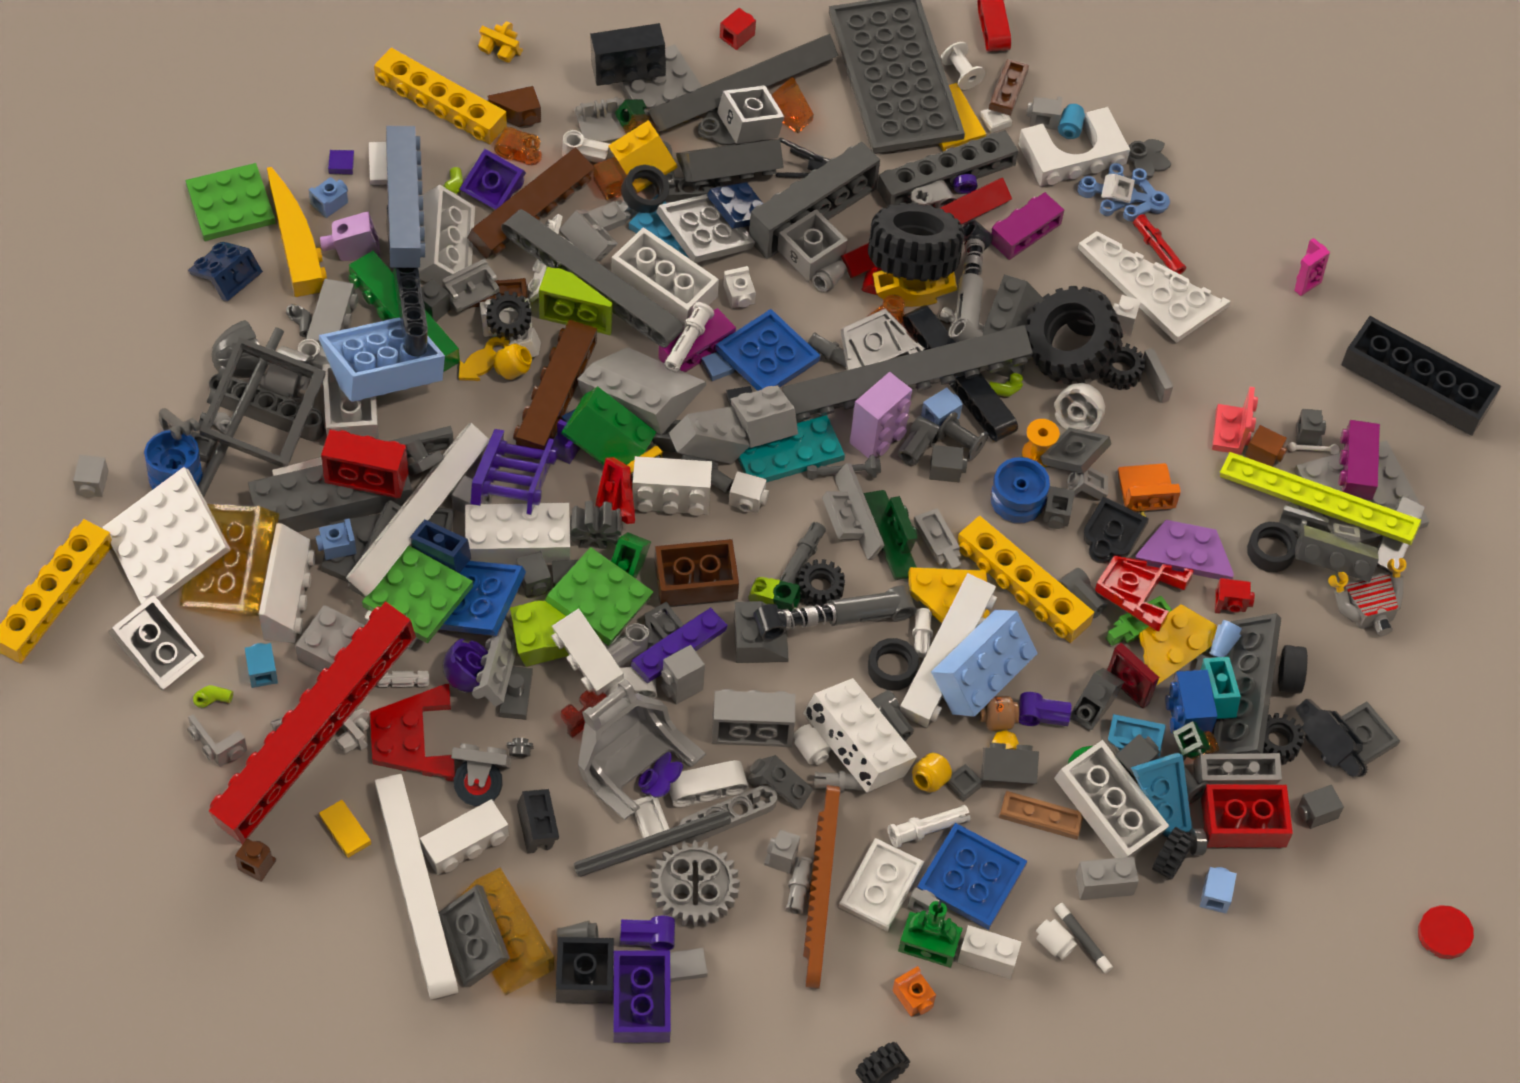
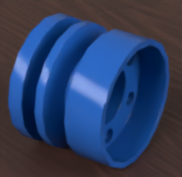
[144,430,203,490]

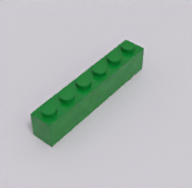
[348,251,460,372]

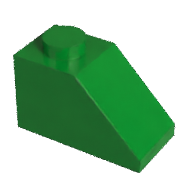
[611,532,651,579]

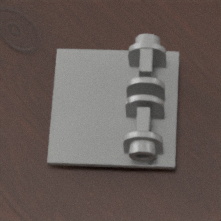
[574,97,630,142]

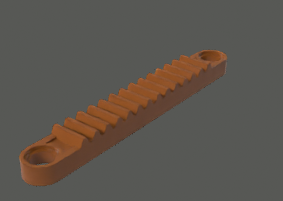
[803,785,840,989]

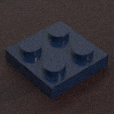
[707,182,764,229]

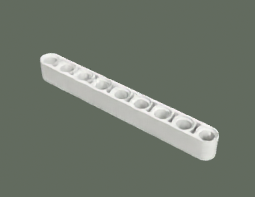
[346,423,490,596]
[374,773,458,1000]

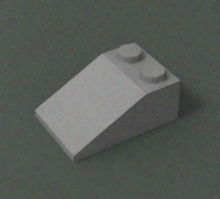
[108,595,205,690]

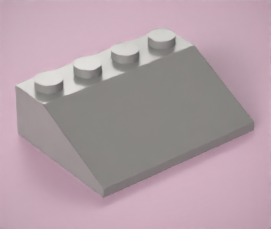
[577,347,706,435]

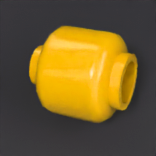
[494,343,532,380]
[912,752,952,793]

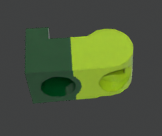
[748,577,801,611]

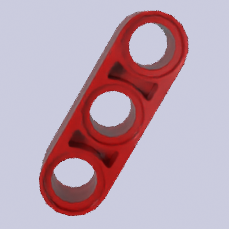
[977,0,1011,52]

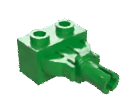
[898,901,963,968]

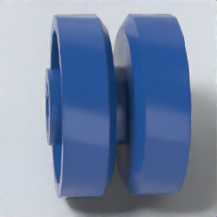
[990,457,1050,523]

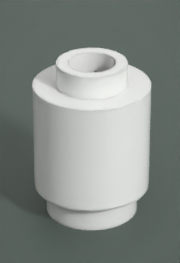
[793,724,831,765]
[1036,919,1077,960]

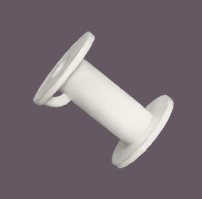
[941,42,985,90]

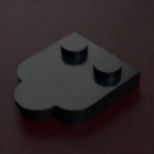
[1084,496,1149,563]

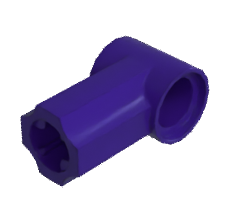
[1018,692,1072,727]
[620,915,675,950]

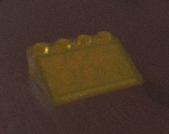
[180,504,280,616]

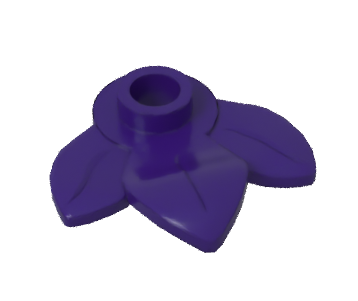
[638,752,683,798]

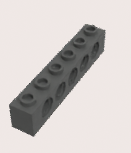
[877,130,1019,206]

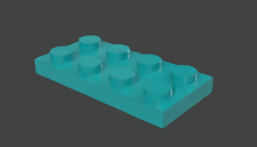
[737,415,845,483]

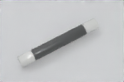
[1054,903,1113,974]

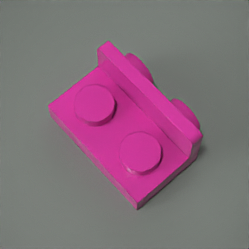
[1294,238,1330,296]

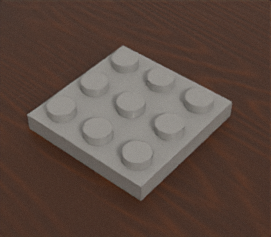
[619,44,702,123]
[656,194,755,263]

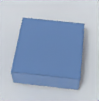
[701,352,735,381]

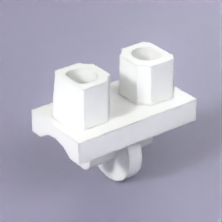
[336,708,369,753]

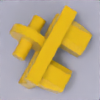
[478,21,523,63]

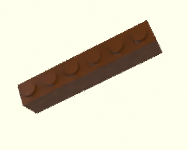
[467,147,595,259]
[513,320,597,450]

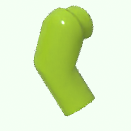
[442,167,463,194]
[989,373,1023,397]
[193,685,234,708]

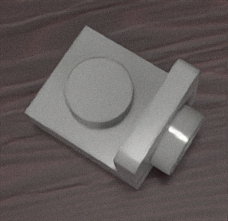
[1067,467,1108,500]

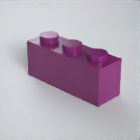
[991,192,1065,260]
[658,308,736,372]
[1338,420,1380,500]

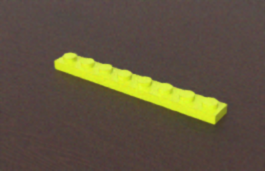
[1220,452,1421,545]

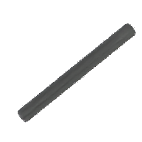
[574,809,731,877]

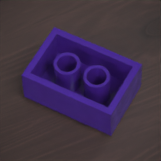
[613,950,671,1043]

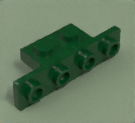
[863,490,918,580]

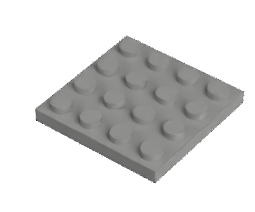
[1294,440,1429,544]

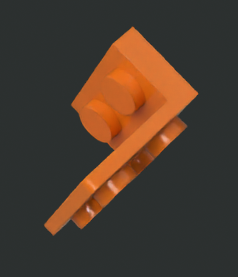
[1117,463,1181,512]

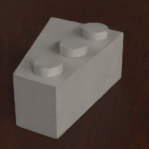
[669,406,750,464]

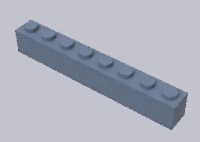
[386,126,425,268]

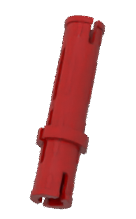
[1133,214,1186,275]

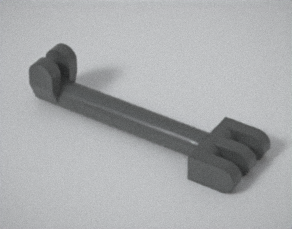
[159,408,201,440]

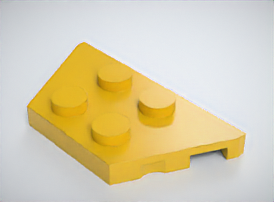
[1139,604,1217,686]

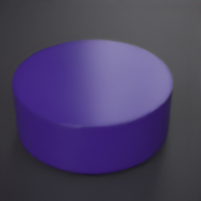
[953,174,978,194]

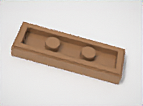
[999,791,1083,840]

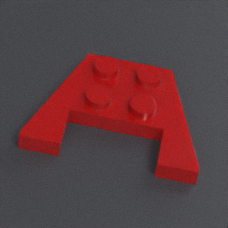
[1095,556,1194,632]
[370,684,455,781]

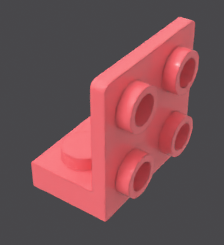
[1212,387,1258,455]

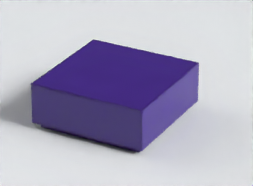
[328,150,354,175]

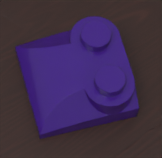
[460,148,526,210]

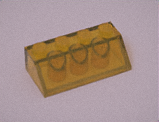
[457,867,555,996]

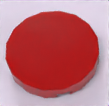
[1418,905,1474,959]

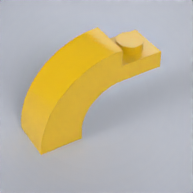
[873,270,958,307]

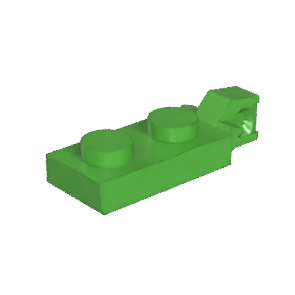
[1106,596,1172,646]

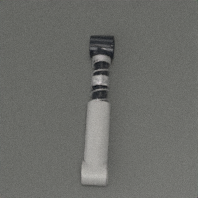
[948,219,993,342]

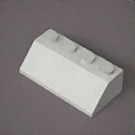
[418,185,475,286]
[259,523,316,643]

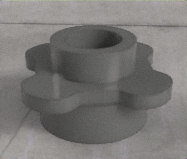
[506,738,534,757]

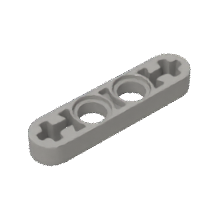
[680,785,777,844]

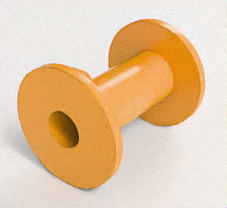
[1022,419,1060,467]

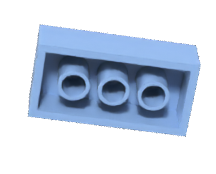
[931,610,1038,717]

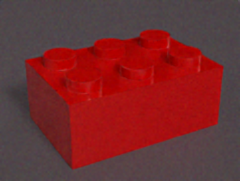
[321,429,408,499]
[1201,784,1293,848]

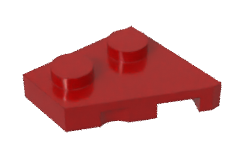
[595,457,635,524]

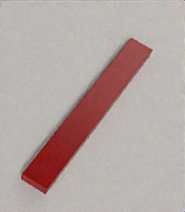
[841,177,1012,278]

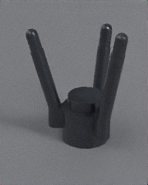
[775,137,830,178]

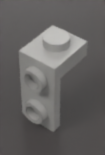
[188,714,247,767]

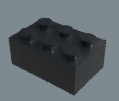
[590,23,666,86]

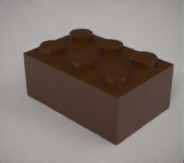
[654,539,739,606]

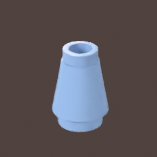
[1209,620,1242,657]

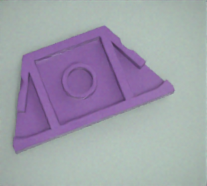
[1135,520,1234,580]

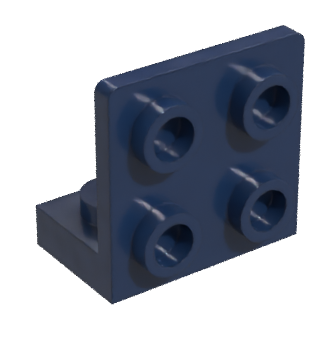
[188,242,263,301]

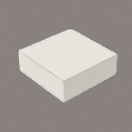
[980,109,1012,133]

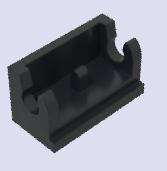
[517,789,559,854]

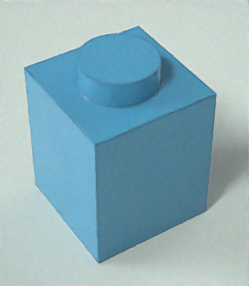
[245,643,278,688]

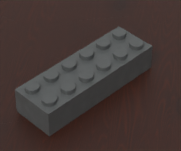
[749,141,881,259]
[248,465,412,541]

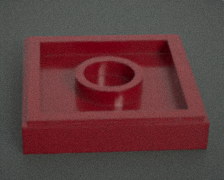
[1107,643,1160,709]

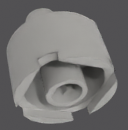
[260,346,314,402]

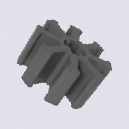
[570,501,622,549]

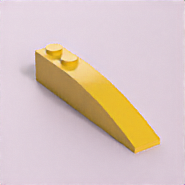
[267,167,327,297]

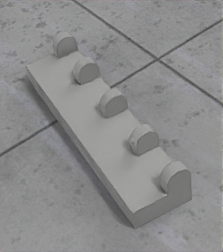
[472,619,517,707]

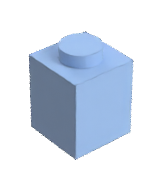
[921,387,962,426]
[1200,867,1237,914]

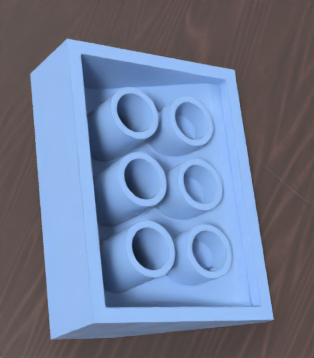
[319,317,445,402]

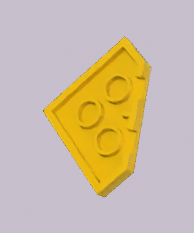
[908,567,990,623]

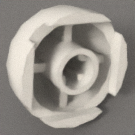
[1054,383,1105,432]

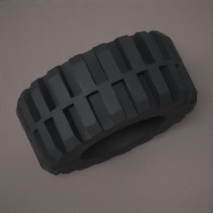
[868,203,964,281]
[1025,286,1123,385]

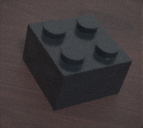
[556,937,614,1004]

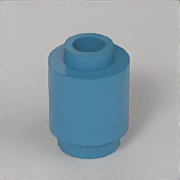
[1058,104,1085,139]

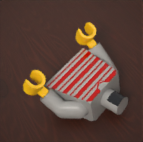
[1328,558,1407,636]

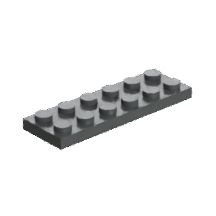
[1211,613,1282,754]

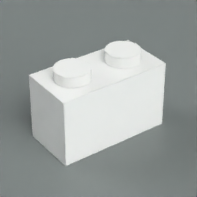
[957,925,1021,979]

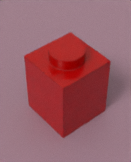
[719,8,756,50]

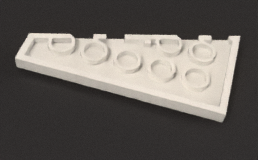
[1078,231,1231,343]

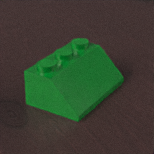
[561,386,656,466]

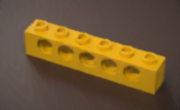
[374,47,507,144]
[957,515,1094,643]
[0,519,112,664]

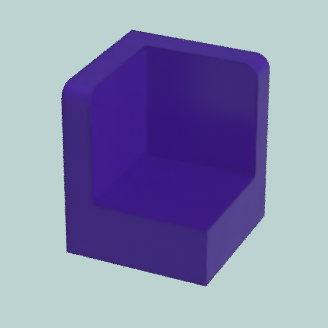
[553,420,580,464]

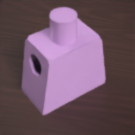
[320,211,381,261]

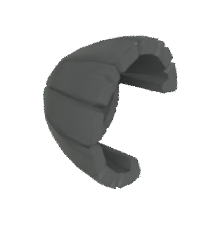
[211,320,260,378]

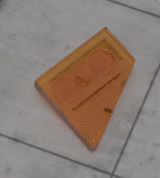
[771,77,814,133]

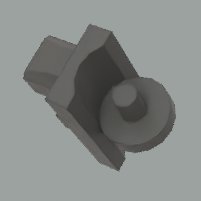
[1279,503,1329,539]

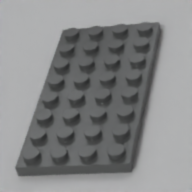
[829,0,965,154]

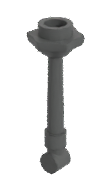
[807,454,881,479]

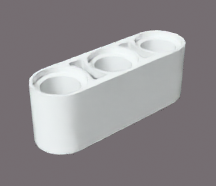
[669,760,749,807]

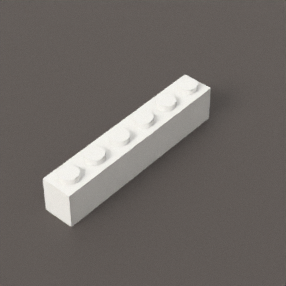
[900,573,997,728]

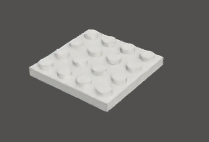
[103,467,231,604]

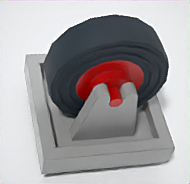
[451,743,512,807]

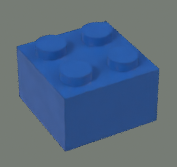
[1165,669,1218,740]

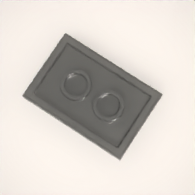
[438,885,510,987]

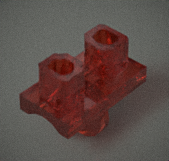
[561,690,607,738]

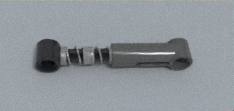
[753,585,916,640]

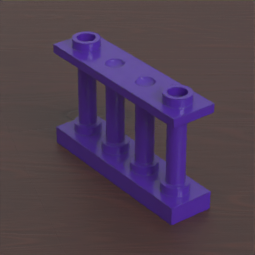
[470,429,557,515]

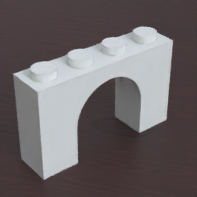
[1018,107,1130,187]

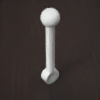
[1287,442,1340,455]

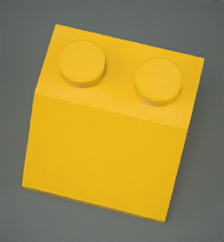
[608,120,678,192]

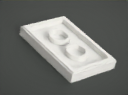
[839,838,924,932]

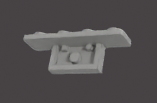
[822,463,884,559]

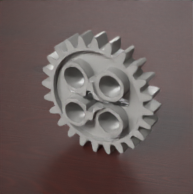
[650,840,740,927]

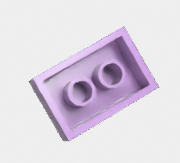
[850,372,912,458]

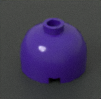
[442,639,488,693]

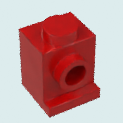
[1215,578,1255,614]

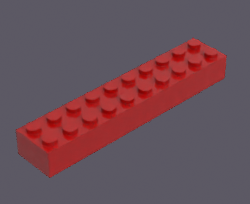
[209,601,416,845]

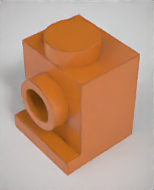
[892,966,936,1017]

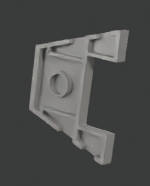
[840,309,924,370]

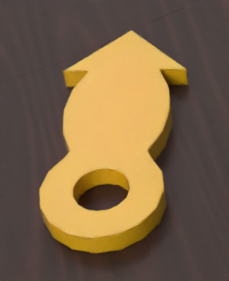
[459,337,510,381]

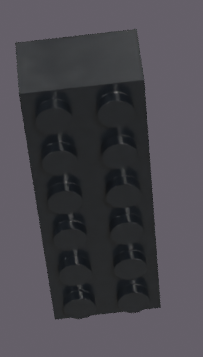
[1341,316,1501,436]

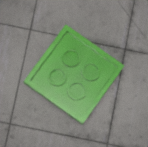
[185,163,276,241]
[362,545,473,644]
[545,547,654,646]

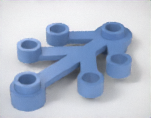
[1078,163,1170,221]

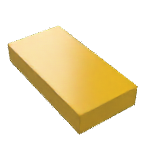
[319,800,371,858]

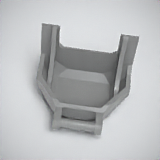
[578,679,706,820]

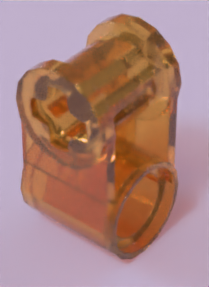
[494,127,542,165]

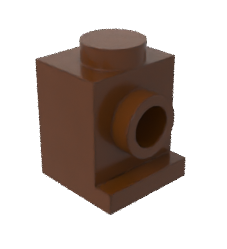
[235,838,277,882]

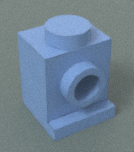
[308,177,348,218]
[315,519,357,560]

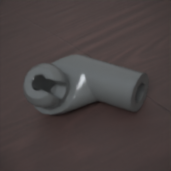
[286,304,312,337]

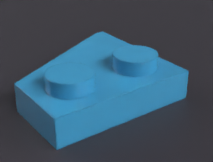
[1108,714,1166,758]

